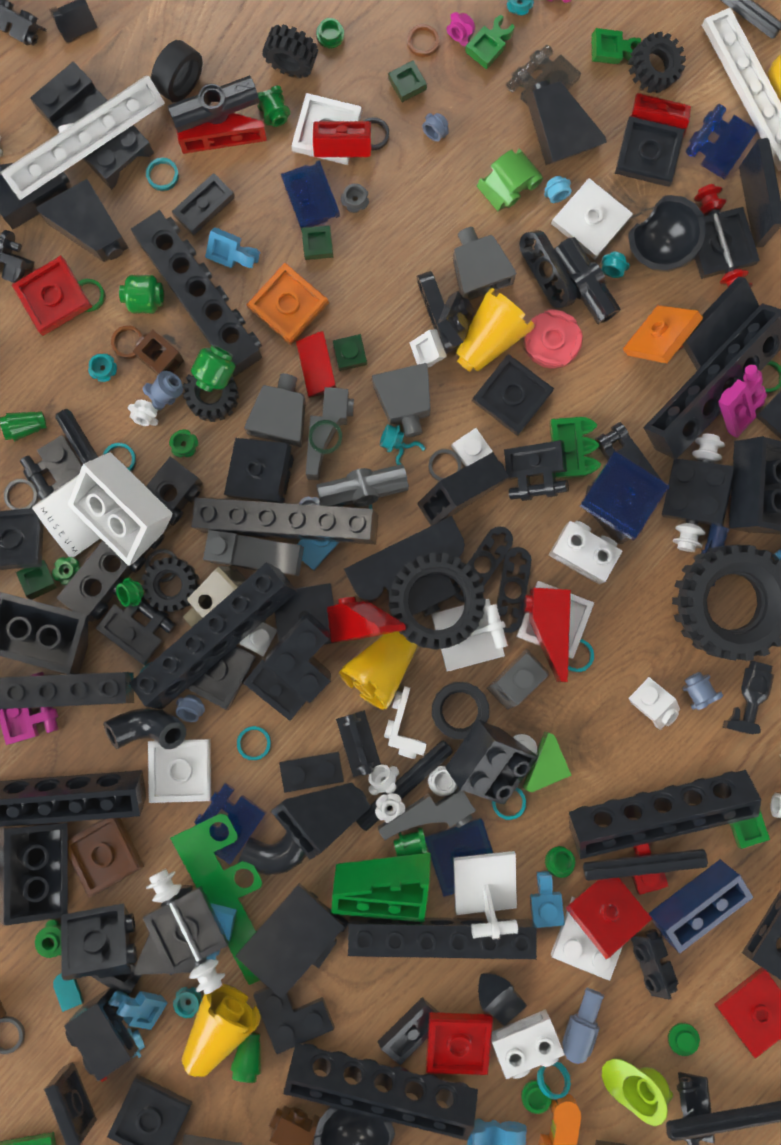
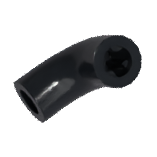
[103,708,187,750]
[237,831,306,876]

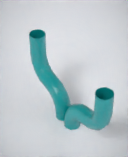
[395,441,426,468]

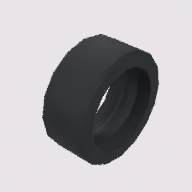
[151,40,203,102]
[432,682,489,739]

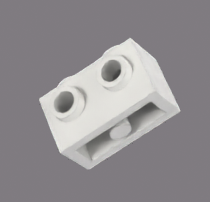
[549,521,622,585]
[491,1009,564,1079]

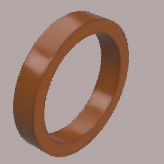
[407,24,439,57]
[111,325,143,359]

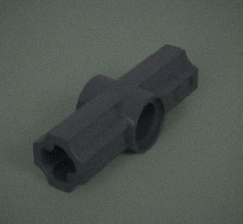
[167,75,260,133]
[554,237,621,325]

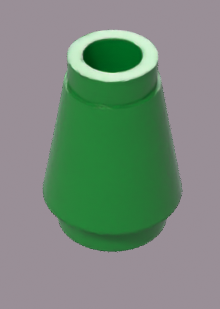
[0,411,47,442]
[230,1032,261,1083]

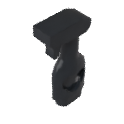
[722,661,774,735]

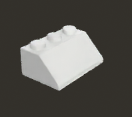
[67,452,173,566]

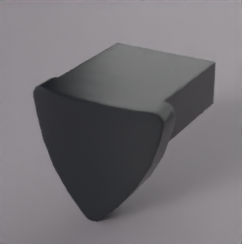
[49,0,98,43]
[478,973,527,1027]

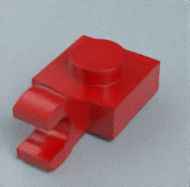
[632,843,669,895]

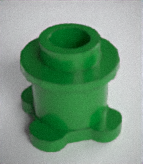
[257,85,291,127]
[394,827,428,856]
[35,919,61,958]

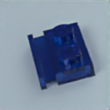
[281,160,340,231]

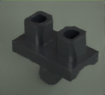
[0,230,35,283]

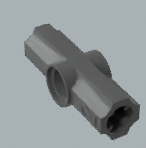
[316,464,409,507]

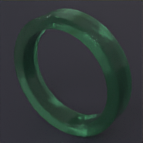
[309,420,342,454]

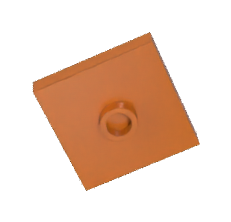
[246,263,329,345]
[623,305,703,364]

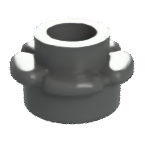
[341,183,369,213]

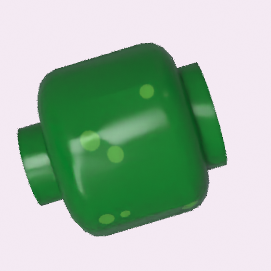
[119,275,164,314]
[191,345,236,392]

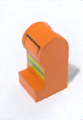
[539,1092,581,1145]

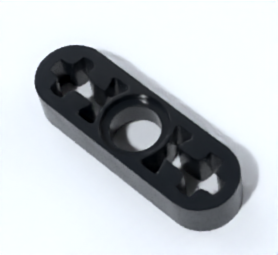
[519,230,577,308]
[416,271,459,353]
[453,526,513,603]
[496,547,532,633]

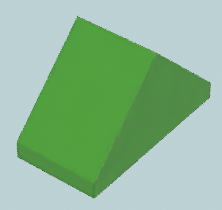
[523,731,572,792]

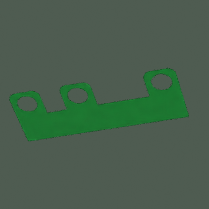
[170,814,262,985]

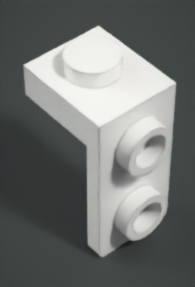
[384,686,427,759]

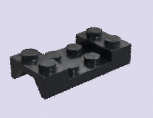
[30,61,154,190]

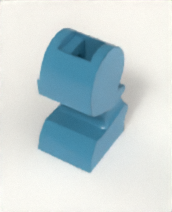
[467,1119,527,1145]

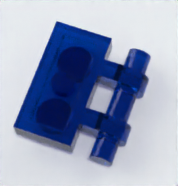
[686,104,758,180]
[194,783,267,865]

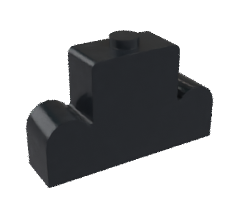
[344,516,465,617]

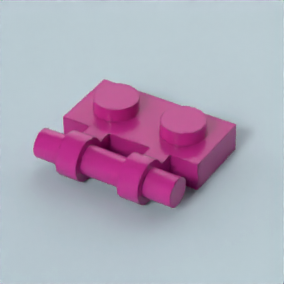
[718,364,767,438]
[0,672,59,745]

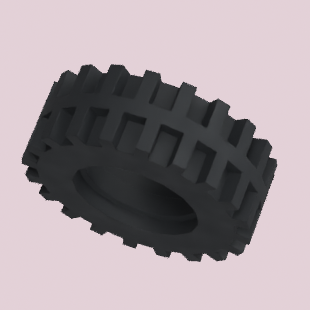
[672,545,781,661]

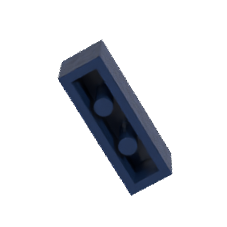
[648,859,753,954]

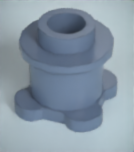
[143,371,183,410]
[682,672,723,710]

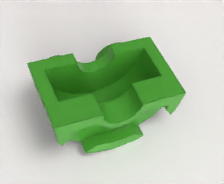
[477,149,543,212]

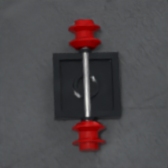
[694,184,760,288]

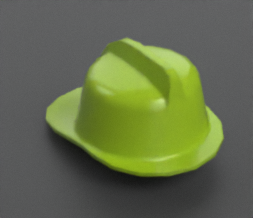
[602,1058,674,1126]

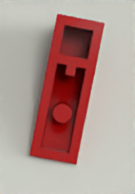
[176,105,267,154]
[524,588,571,682]
[327,597,406,643]

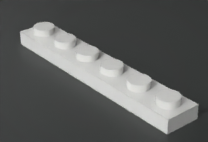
[702,8,781,171]
[0,76,165,200]

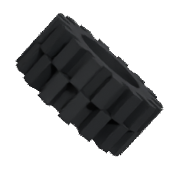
[262,24,319,78]
[628,32,686,93]
[183,374,239,422]
[141,558,200,612]

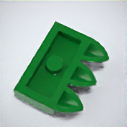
[549,417,601,479]

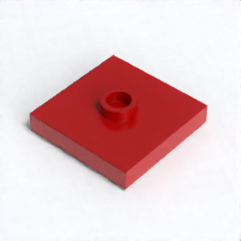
[12,255,93,336]
[565,877,652,959]
[714,967,781,1059]
[425,1012,493,1075]

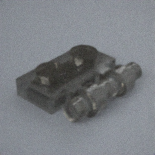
[506,45,581,106]

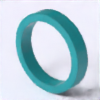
[146,158,179,191]
[103,443,136,472]
[568,639,594,672]
[237,726,271,760]
[492,788,526,820]
[537,1061,571,1099]

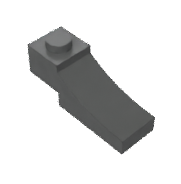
[306,387,354,480]
[203,530,304,576]
[378,788,476,841]

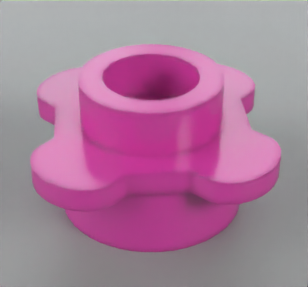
[446,12,475,47]

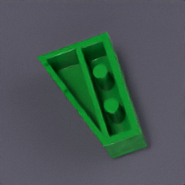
[331,853,431,922]

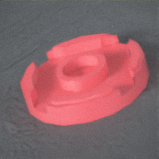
[524,310,583,369]

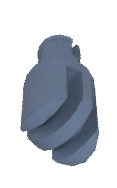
[562,988,604,1064]

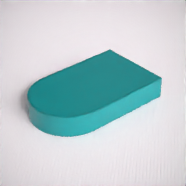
[53,973,84,1012]

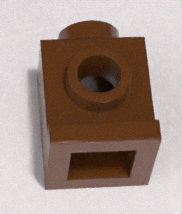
[133,329,184,375]
[269,1105,320,1145]

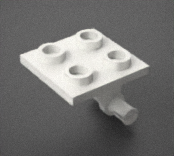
[431,599,508,672]
[453,851,518,939]

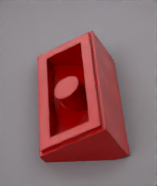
[630,93,691,138]
[312,121,371,157]
[296,331,336,398]

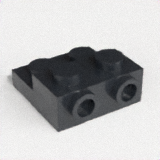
[61,903,137,981]

